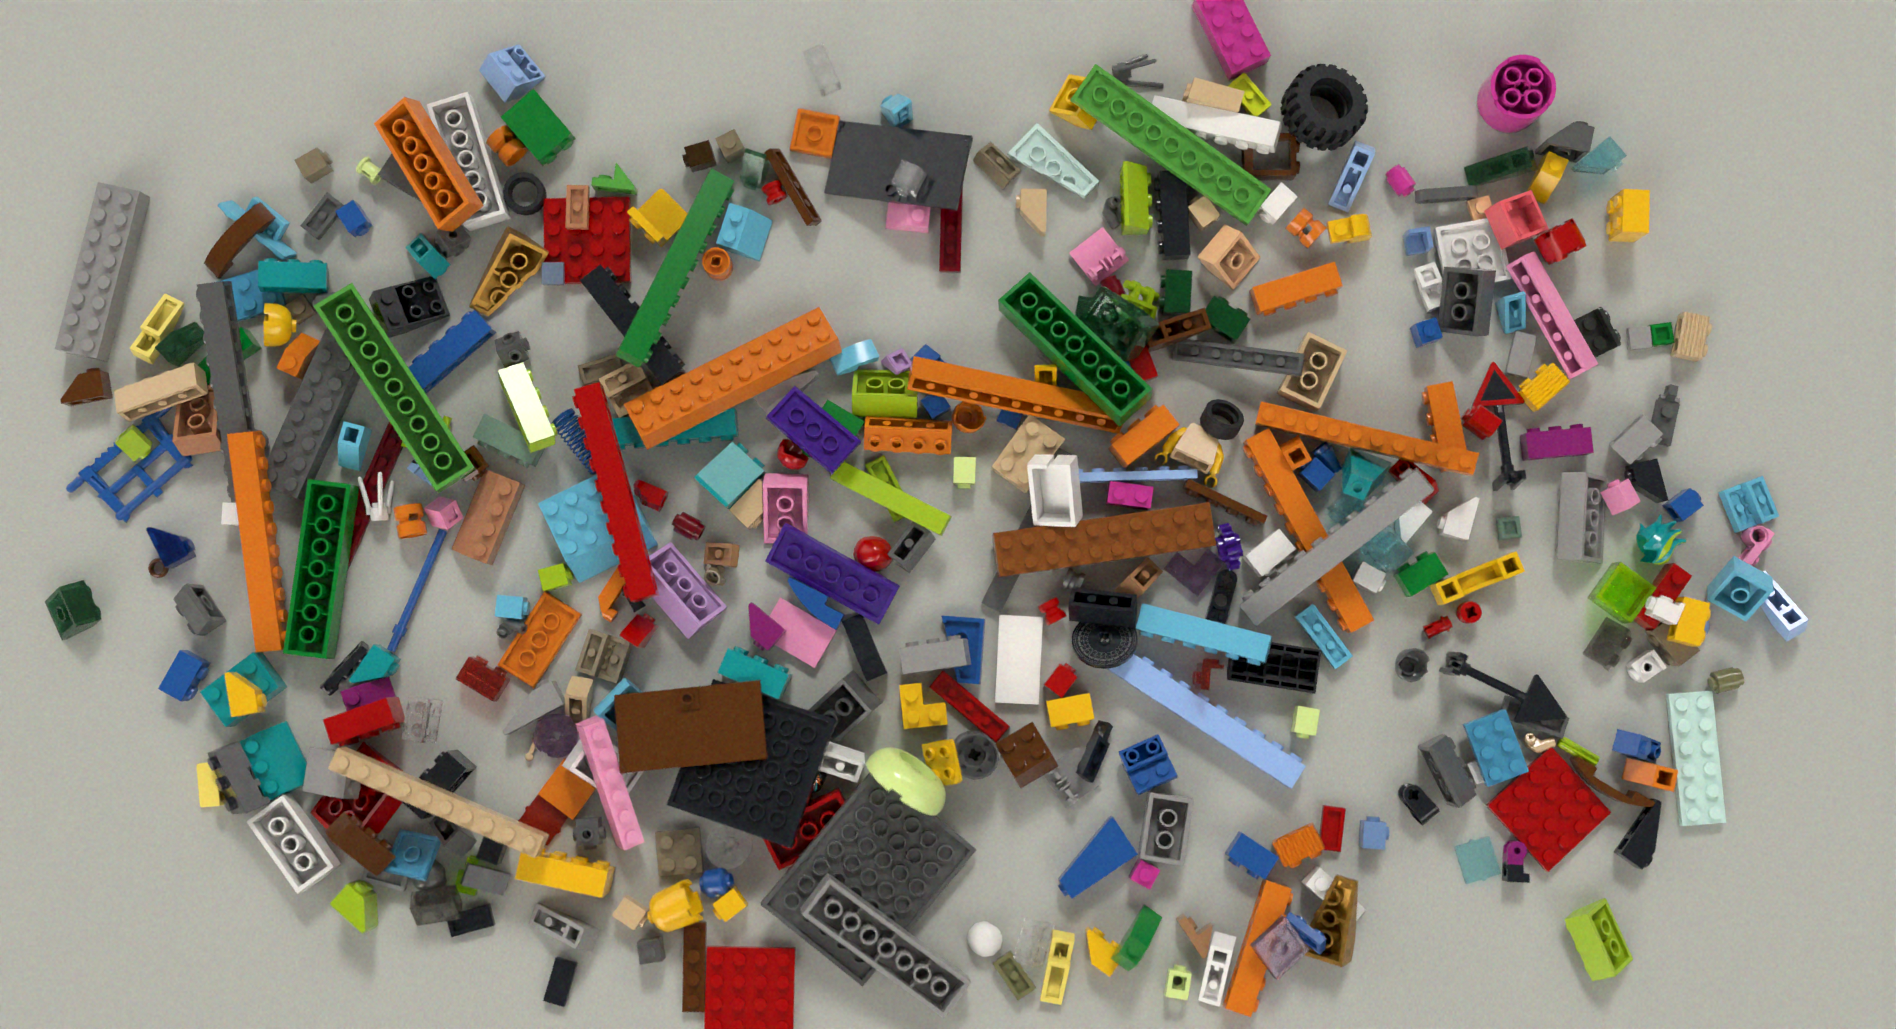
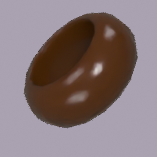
[148,558,169,578]

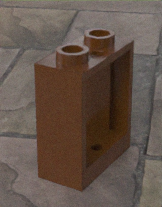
[1241,133,1300,181]

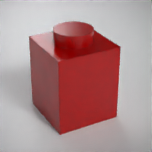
[1043,663,1077,698]

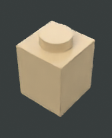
[1188,196,1220,232]
[612,895,649,930]

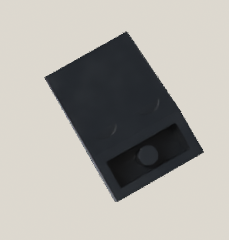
[369,276,450,338]

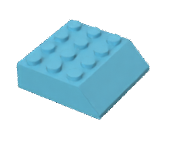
[538,475,658,583]

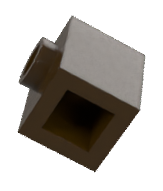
[682,140,717,173]

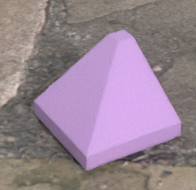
[881,348,912,375]

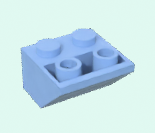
[479,44,546,103]

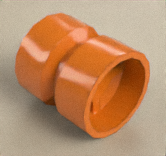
[486,125,527,167]
[1285,207,1327,249]
[702,247,733,281]
[393,503,427,539]

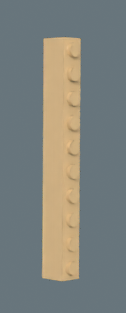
[328,747,549,858]

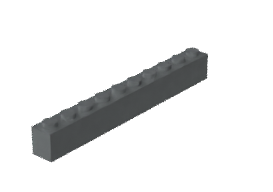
[196,281,255,503]

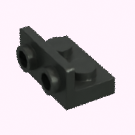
[1574,307,1621,358]

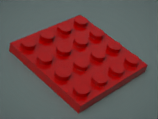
[544,196,631,284]
[1486,748,1612,872]
[704,946,796,1029]

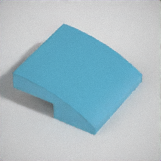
[1718,476,1779,533]

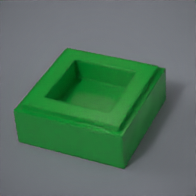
[1648,322,1675,347]

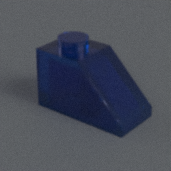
[146,527,196,568]

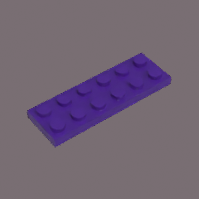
[765,523,900,624]

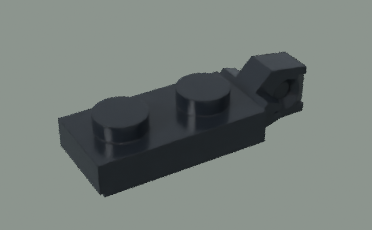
[320,641,369,696]
[1076,720,1113,783]

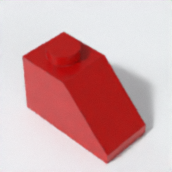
[619,613,658,648]

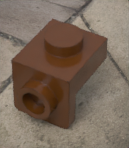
[463,445,489,482]

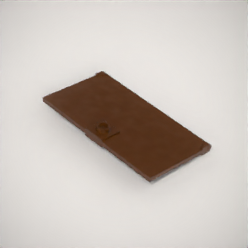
[614,680,768,774]

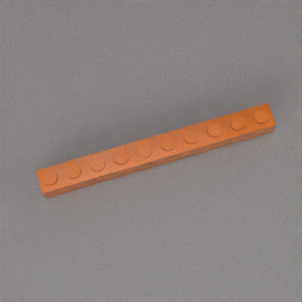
[907,356,1123,434]
[1256,401,1479,476]
[1243,428,1374,633]
[227,430,288,652]

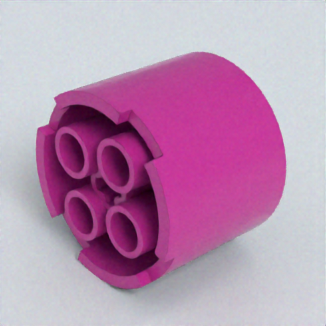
[1477,54,1556,133]

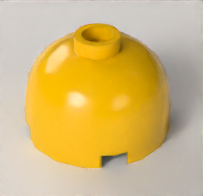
[263,303,297,347]

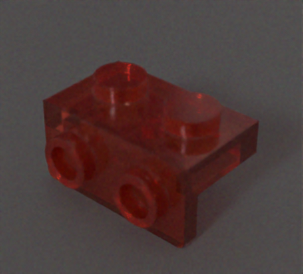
[1192,659,1224,690]

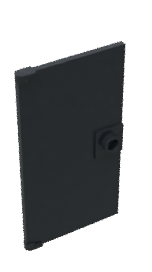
[824,120,973,210]

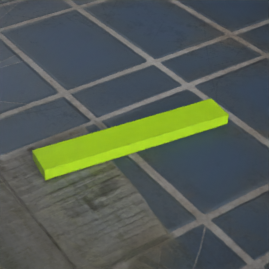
[830,462,952,536]

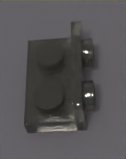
[1583,617,1632,671]

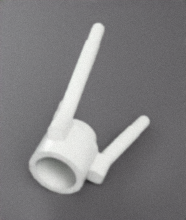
[358,472,394,521]

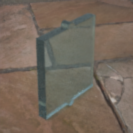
[1454,836,1501,884]

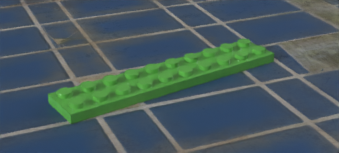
[1070,64,1272,226]

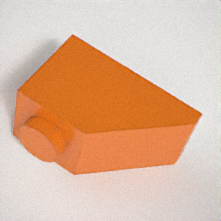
[276,333,320,380]

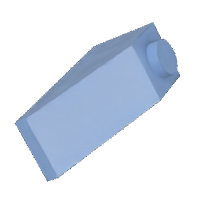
[1328,140,1375,212]
[1761,571,1808,642]

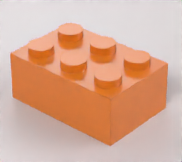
[1108,404,1180,468]

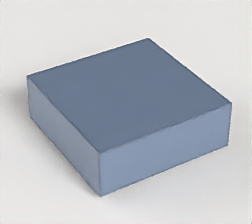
[542,262,565,285]

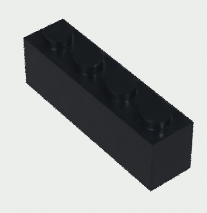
[1154,171,1191,260]

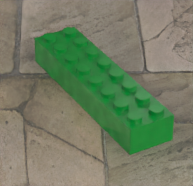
[998,272,1152,427]
[283,479,359,659]

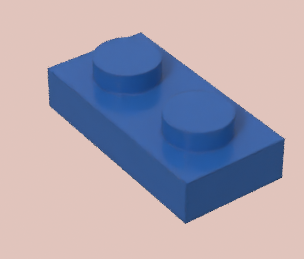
[1285,912,1326,954]

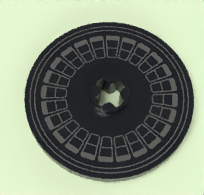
[1072,622,1138,669]

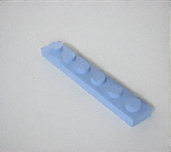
[1078,466,1198,483]

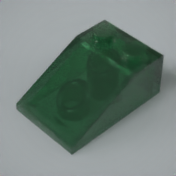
[1079,285,1160,362]

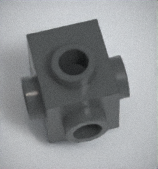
[434,225,471,259]
[494,331,531,368]
[573,817,606,850]

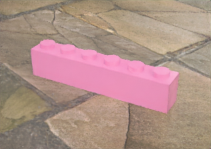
[1506,251,1598,379]
[575,716,644,851]

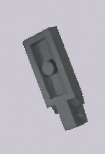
[1651,384,1680,446]

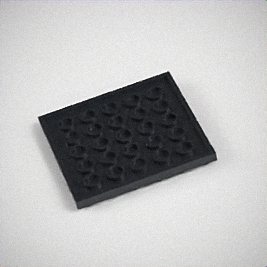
[667,679,837,848]

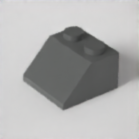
[1534,121,1595,163]
[173,583,227,636]

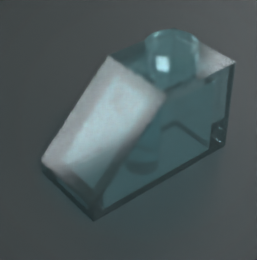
[1571,136,1627,174]

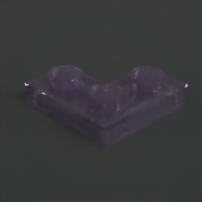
[1163,549,1225,596]

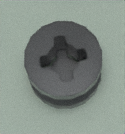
[1061,567,1085,589]

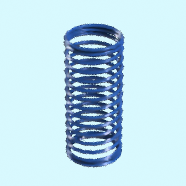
[552,408,596,475]

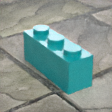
[258,258,328,294]

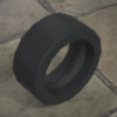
[503,172,547,216]
[1200,399,1244,440]

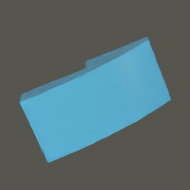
[829,339,880,376]

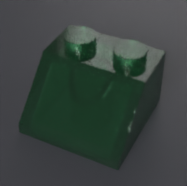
[45,580,102,641]

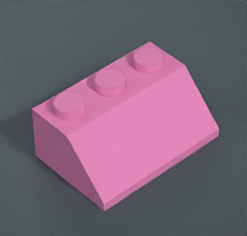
[886,202,931,233]

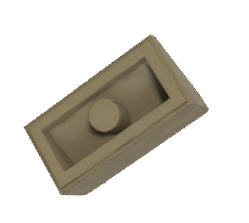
[973,142,1021,189]

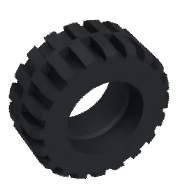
[1280,64,1368,151]

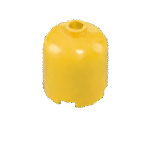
[647,879,704,932]

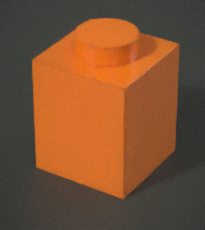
[1279,435,1312,470]

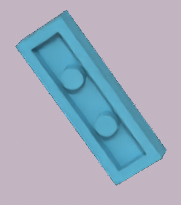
[1294,603,1353,669]

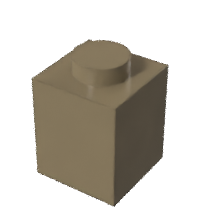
[715,129,747,164]
[294,147,333,184]

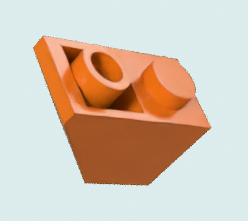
[1622,758,1678,792]

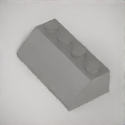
[1556,472,1607,564]

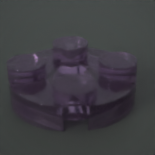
[533,714,579,758]

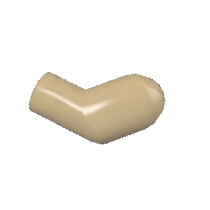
[1523,733,1556,753]

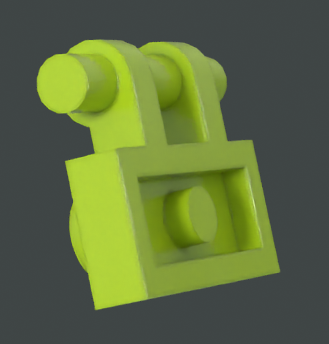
[1116,280,1160,327]

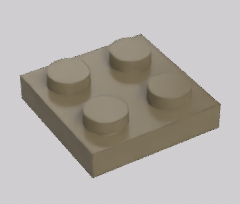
[655,828,704,877]

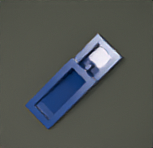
[787,577,845,630]

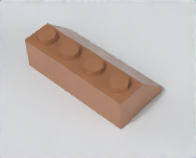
[452,469,525,565]

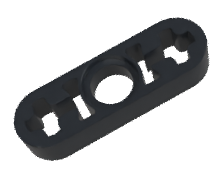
[1205,569,1237,624]

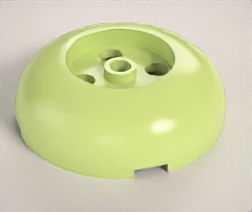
[866,747,946,816]

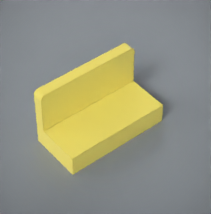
[196,762,225,807]

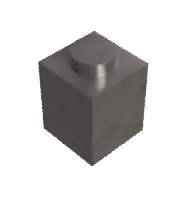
[637,936,666,965]

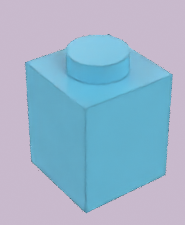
[495,595,530,619]

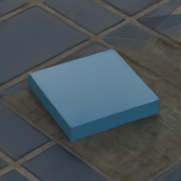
[384,829,441,881]

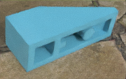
[880,94,913,128]

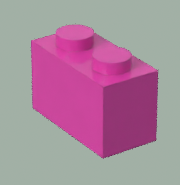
[1105,481,1154,510]

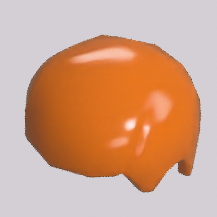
[952,401,986,433]

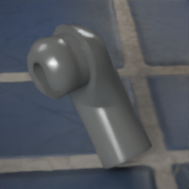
[1102,196,1121,230]

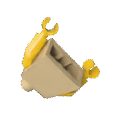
[1155,423,1224,487]

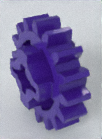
[1215,523,1243,571]

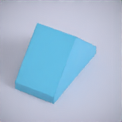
[1495,291,1526,334]

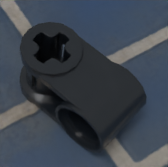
[1398,783,1440,826]

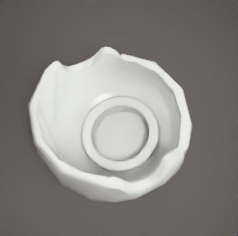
[967,921,1003,957]

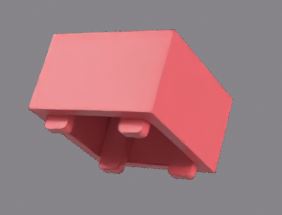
[1484,190,1549,250]

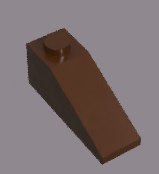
[1141,308,1212,353]

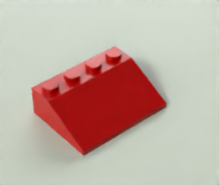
[310,741,404,835]

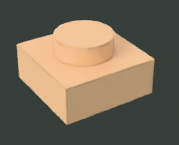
[1466,195,1492,221]

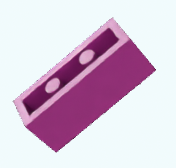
[1520,424,1594,461]

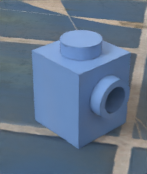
[1359,816,1389,850]

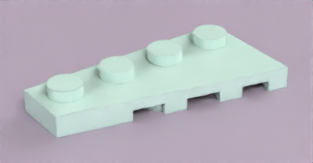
[1007,123,1099,198]

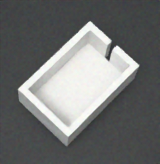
[1027,454,1083,527]

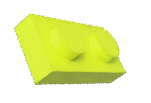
[1228,72,1272,117]

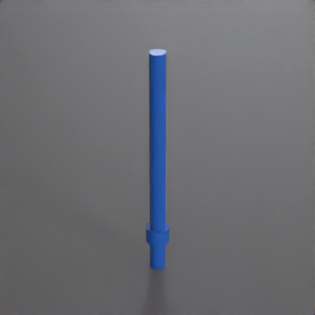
[387,528,447,652]

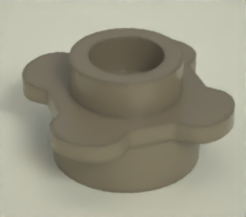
[704,564,726,586]

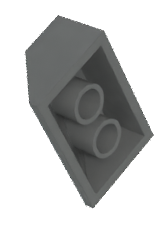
[1438,267,1496,337]
[1418,734,1477,808]

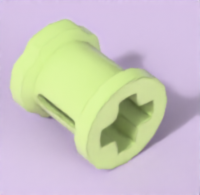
[356,157,382,185]

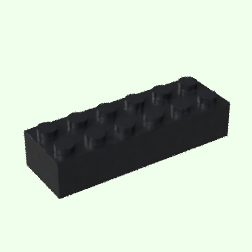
[580,264,686,385]

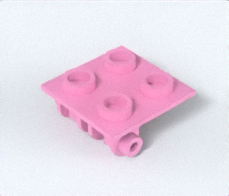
[1069,227,1129,287]

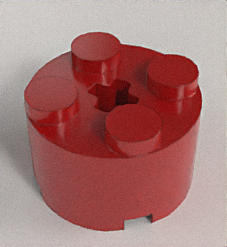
[1533,218,1587,265]

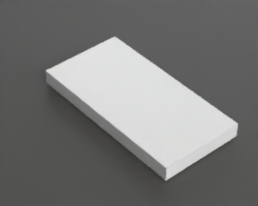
[995,615,1043,705]

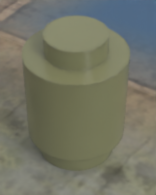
[1708,667,1744,694]

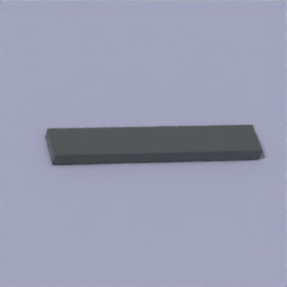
[1172,339,1305,377]

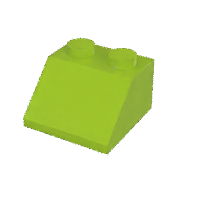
[330,879,378,934]

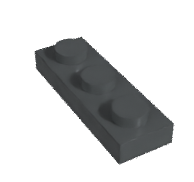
[1500,695,1569,739]

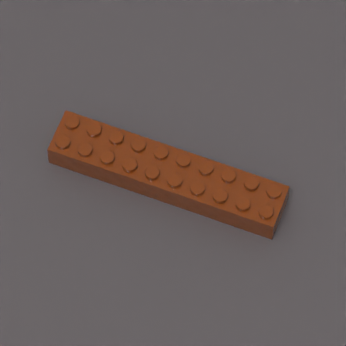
[992,502,1216,578]

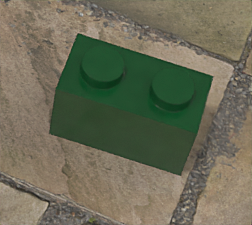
[1159,269,1193,316]
[1205,296,1250,344]

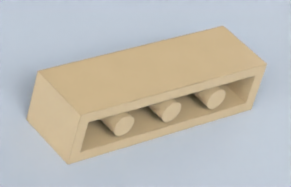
[114,362,208,422]

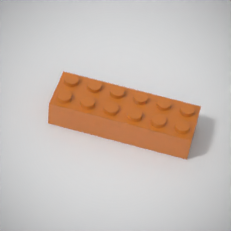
[374,97,484,232]

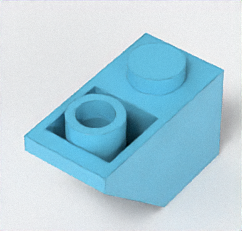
[338,421,372,471]

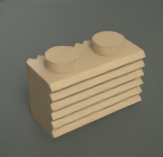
[1670,312,1712,362]

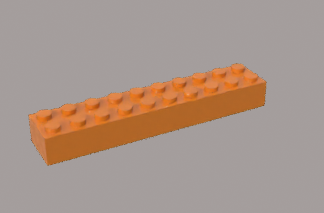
[624,307,842,450]

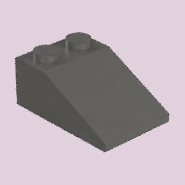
[809,670,882,744]

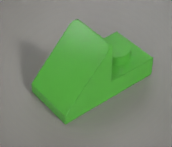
[591,163,638,195]

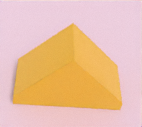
[1034,364,1057,386]

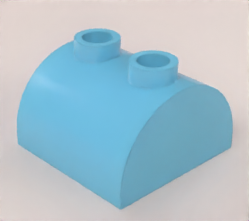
[593,677,642,731]

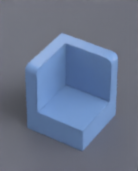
[1403,226,1433,256]

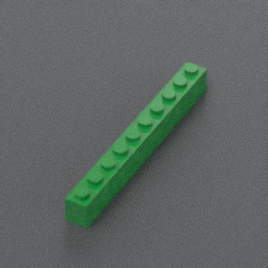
[615,168,734,368]

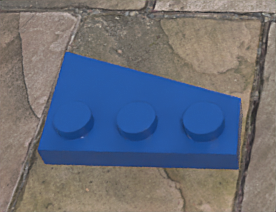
[941,616,986,684]

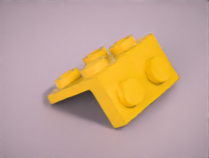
[627,189,687,247]
[922,739,962,786]

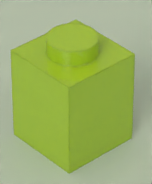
[115,424,152,462]
[538,563,574,592]

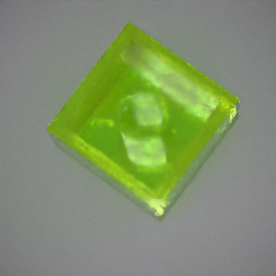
[1587,562,1657,624]

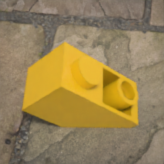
[1085,926,1119,977]

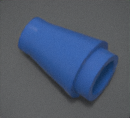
[1312,442,1342,474]

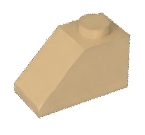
[1016,188,1047,236]
[729,479,763,530]
[565,676,593,726]

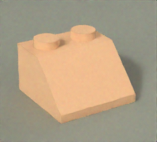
[1198,224,1261,290]

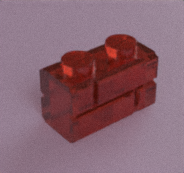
[456,655,510,702]

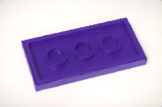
[766,386,861,474]

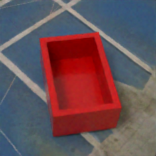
[323,697,407,747]

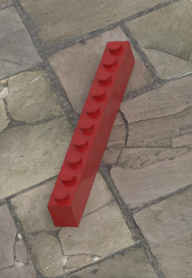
[572,382,659,602]

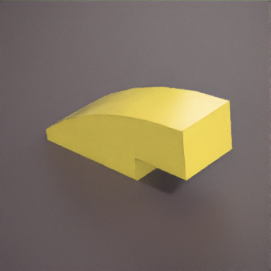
[130,294,185,365]
[1040,929,1075,1005]

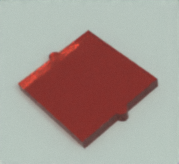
[518,795,569,846]

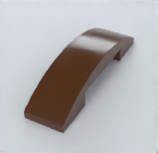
[204,202,276,279]
[1569,756,1655,807]

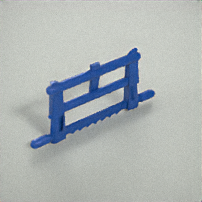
[66,406,194,523]

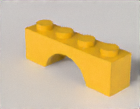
[1430,551,1525,605]

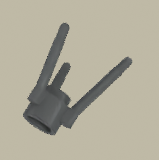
[1112,54,1164,87]

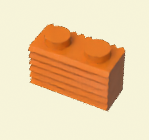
[1272,822,1325,868]

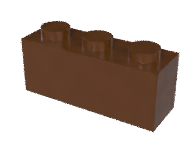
[324,812,396,877]

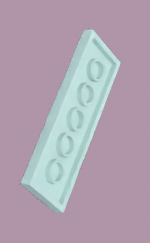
[1666,690,1726,826]

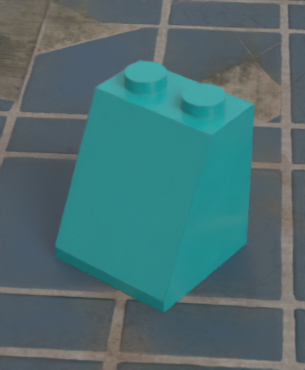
[694,442,766,509]

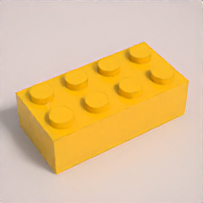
[515,848,615,898]

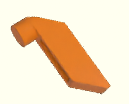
[598,567,626,623]

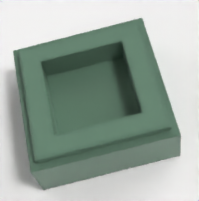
[1496,516,1522,540]

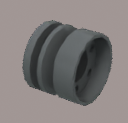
[954,731,999,780]

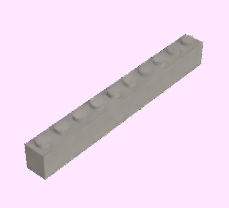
[1240,468,1434,626]

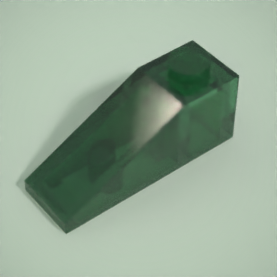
[1464,146,1538,186]

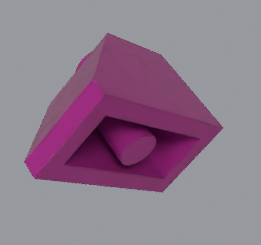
[748,602,787,651]
[340,677,396,711]

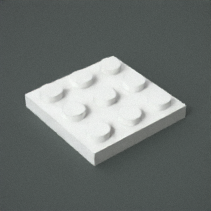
[1433,218,1512,283]

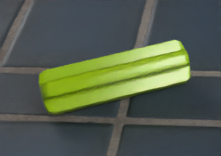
[1557,737,1600,766]

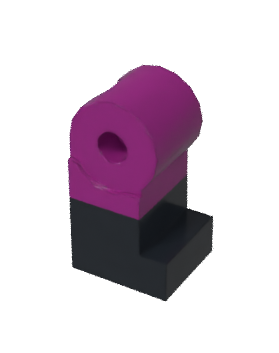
[1502,840,1530,883]

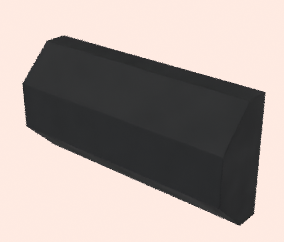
[1227,642,1321,694]

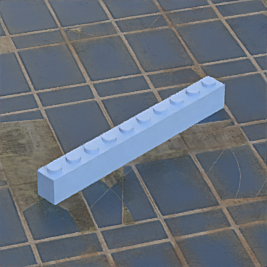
[1108,651,1306,789]

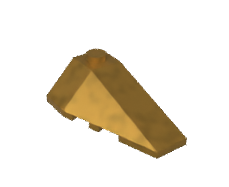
[469,226,549,316]
[1300,875,1358,967]

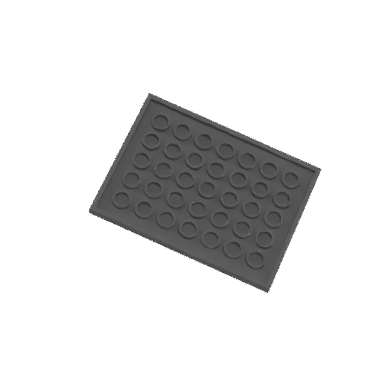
[760,772,976,987]

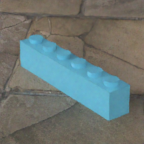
[1136,603,1272,666]

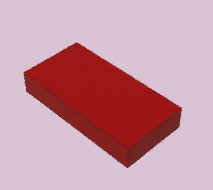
[1319,805,1346,852]

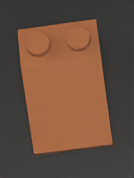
[172,385,222,456]

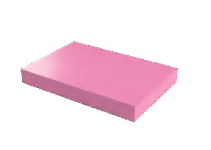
[770,597,837,668]

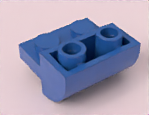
[1118,734,1178,795]

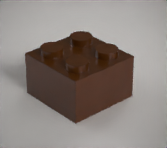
[995,722,1058,788]

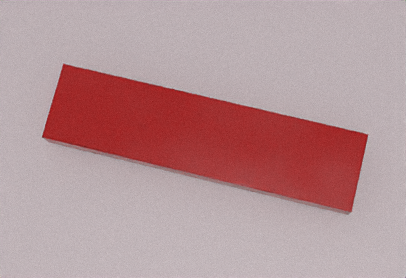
[929,671,1010,743]

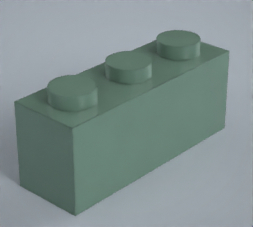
[473,414,545,468]

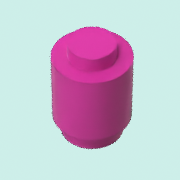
[1385,164,1416,197]

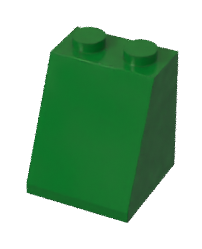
[501,89,575,166]

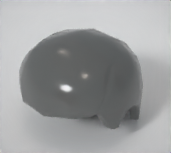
[1395,648,1430,682]
[412,860,447,894]

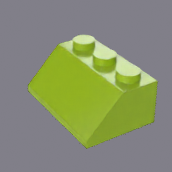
[1119,161,1153,235]
[852,369,918,418]
[1564,898,1633,981]

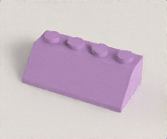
[649,542,727,639]

